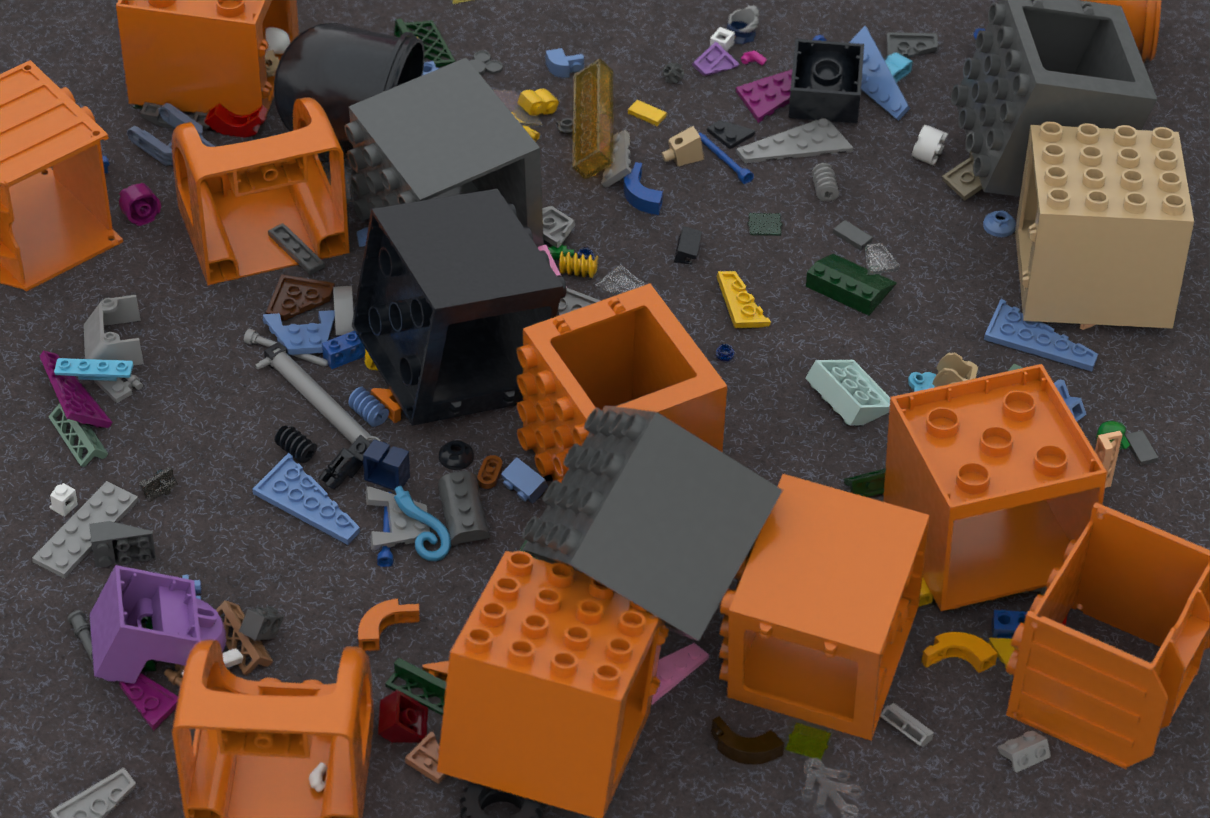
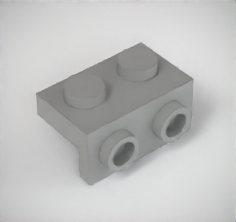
[998,731,1051,772]

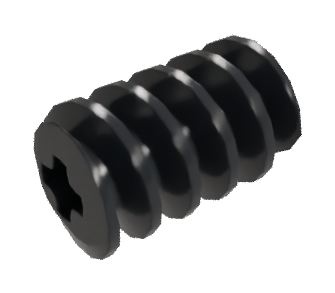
[274,425,317,463]

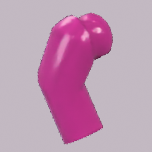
[741,51,767,66]

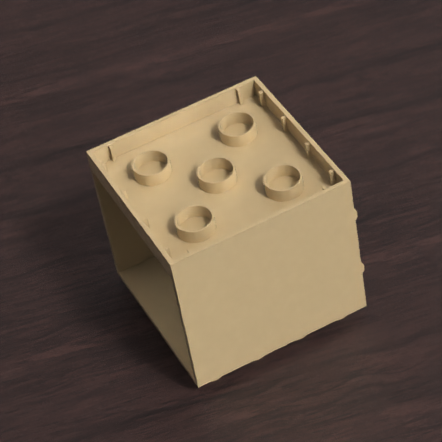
[1015,122,1194,328]

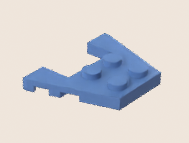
[263,310,335,355]

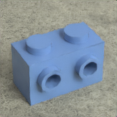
[501,457,548,504]

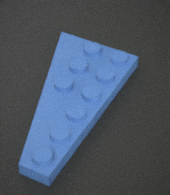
[984,299,1098,371]
[252,453,360,545]

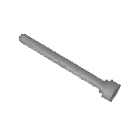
[244,328,329,367]

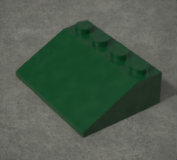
[806,254,897,316]

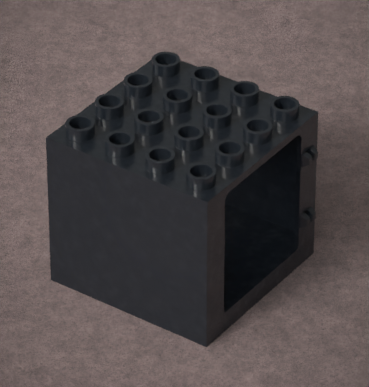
[352,189,567,426]

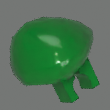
[1096,421,1130,451]

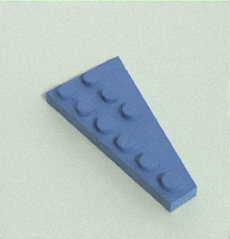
[849,26,910,120]

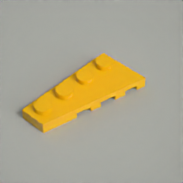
[717,271,771,328]

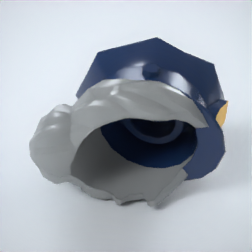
[726,6,759,45]

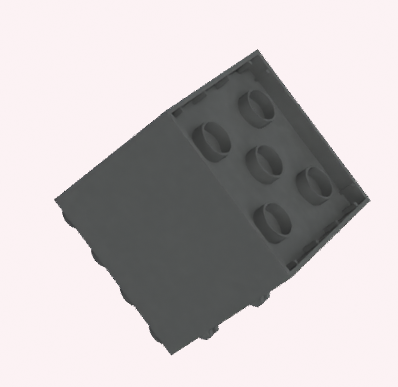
[951,0,1157,196]
[344,58,544,247]
[522,405,783,641]

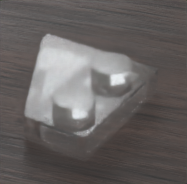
[865,243,900,275]

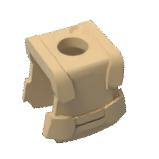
[932,352,978,387]

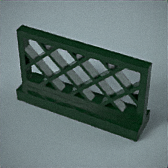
[393,19,456,67]

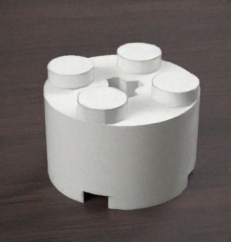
[912,125,948,166]

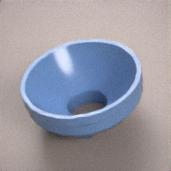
[983,210,1016,237]

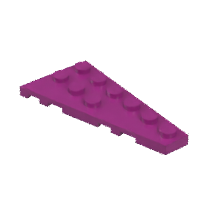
[736,69,792,123]
[39,350,113,428]

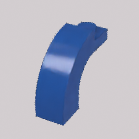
[624,162,663,215]

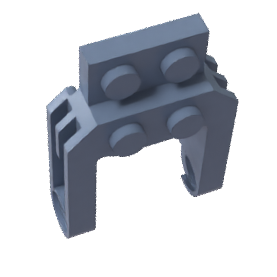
[127,103,215,165]

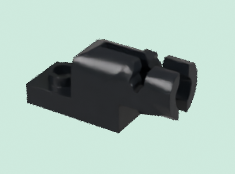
[318,435,371,490]

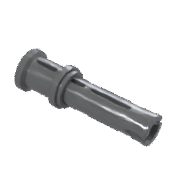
[67,610,93,664]

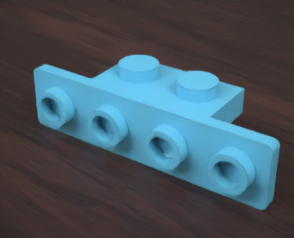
[54,358,133,381]

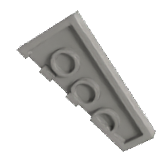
[50,767,136,818]

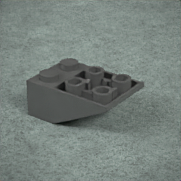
[89,521,156,567]

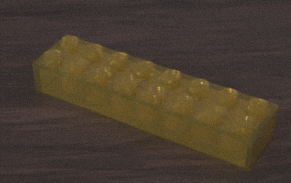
[572,58,613,179]

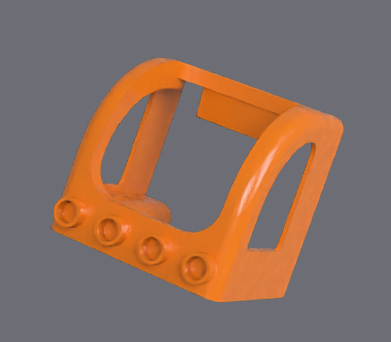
[171,97,350,285]
[172,640,374,818]

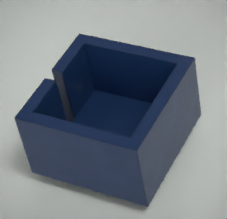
[363,439,410,491]

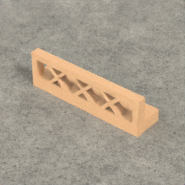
[1095,431,1122,488]

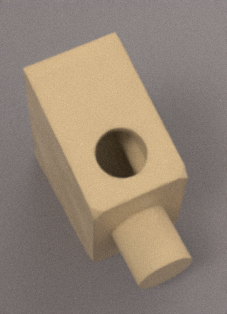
[661,126,704,166]

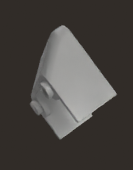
[84,295,144,365]

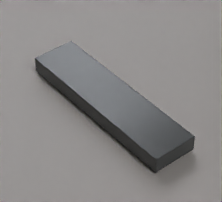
[268,223,325,275]

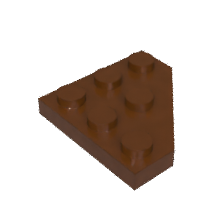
[266,274,335,321]

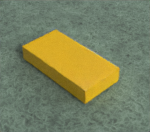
[628,100,667,126]

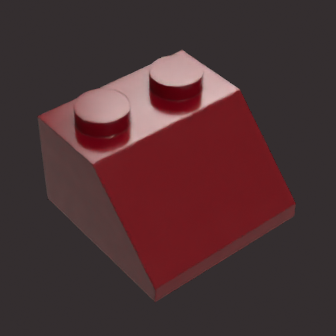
[378,690,428,743]

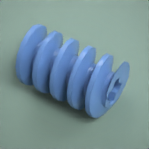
[348,387,389,427]

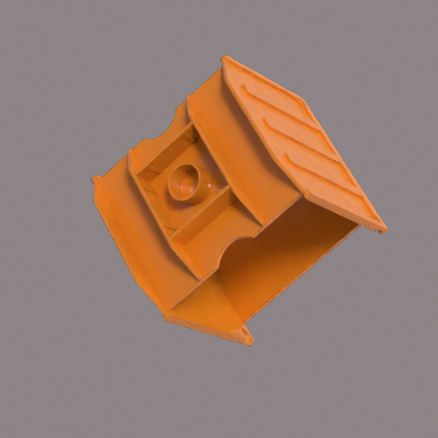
[0,60,123,291]
[1006,502,1210,769]

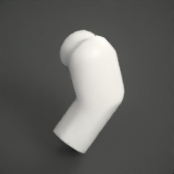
[309,762,327,792]

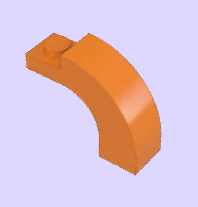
[358,599,420,651]

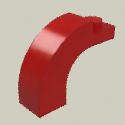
[204,103,268,138]

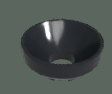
[439,440,474,470]

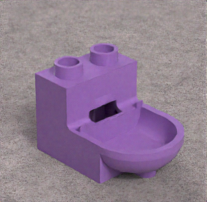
[90,565,226,684]

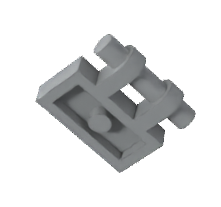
[94,374,143,403]

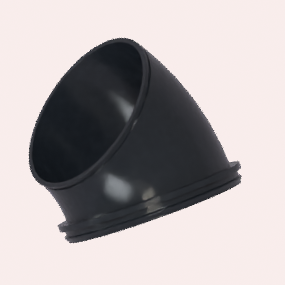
[274,23,424,156]

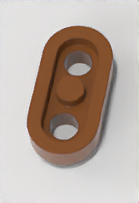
[477,455,502,489]

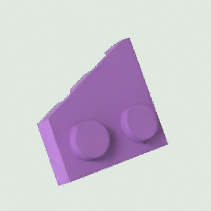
[692,42,739,76]

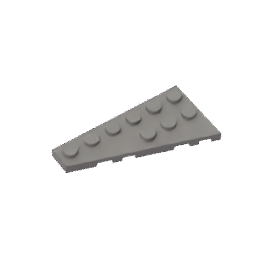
[736,118,853,163]

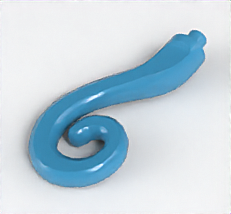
[394,486,451,562]

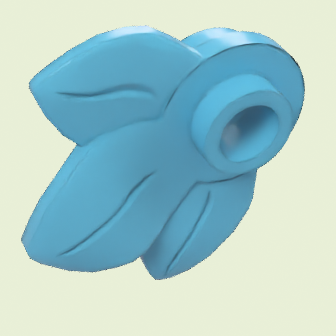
[908,372,936,392]

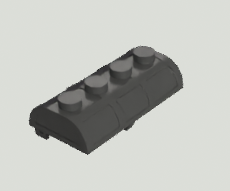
[438,471,490,546]

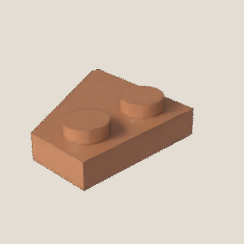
[405,732,447,784]

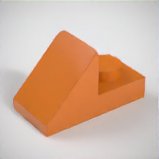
[371,388,401,423]

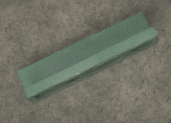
[48,403,108,467]

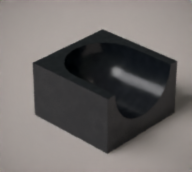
[788,39,864,123]

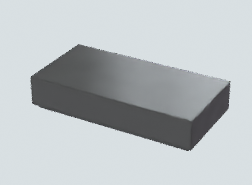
[833,220,873,250]
[1125,430,1158,466]

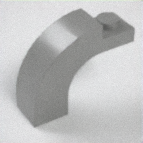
[333,286,354,335]

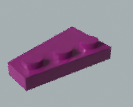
[119,673,178,731]

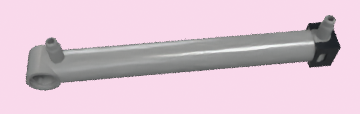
[255,341,380,444]

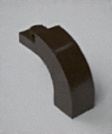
[711,716,784,765]

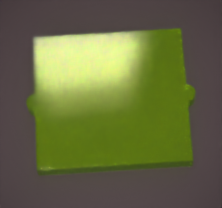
[786,722,831,761]

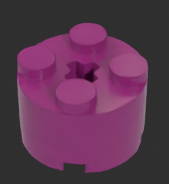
[119,183,161,226]

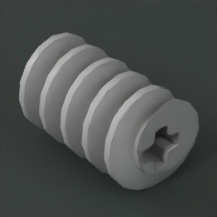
[812,163,839,201]

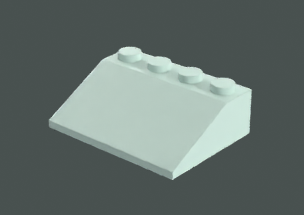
[806,360,890,426]

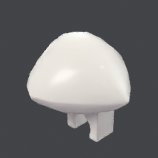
[265,27,290,54]

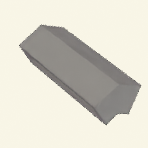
[880,703,934,747]

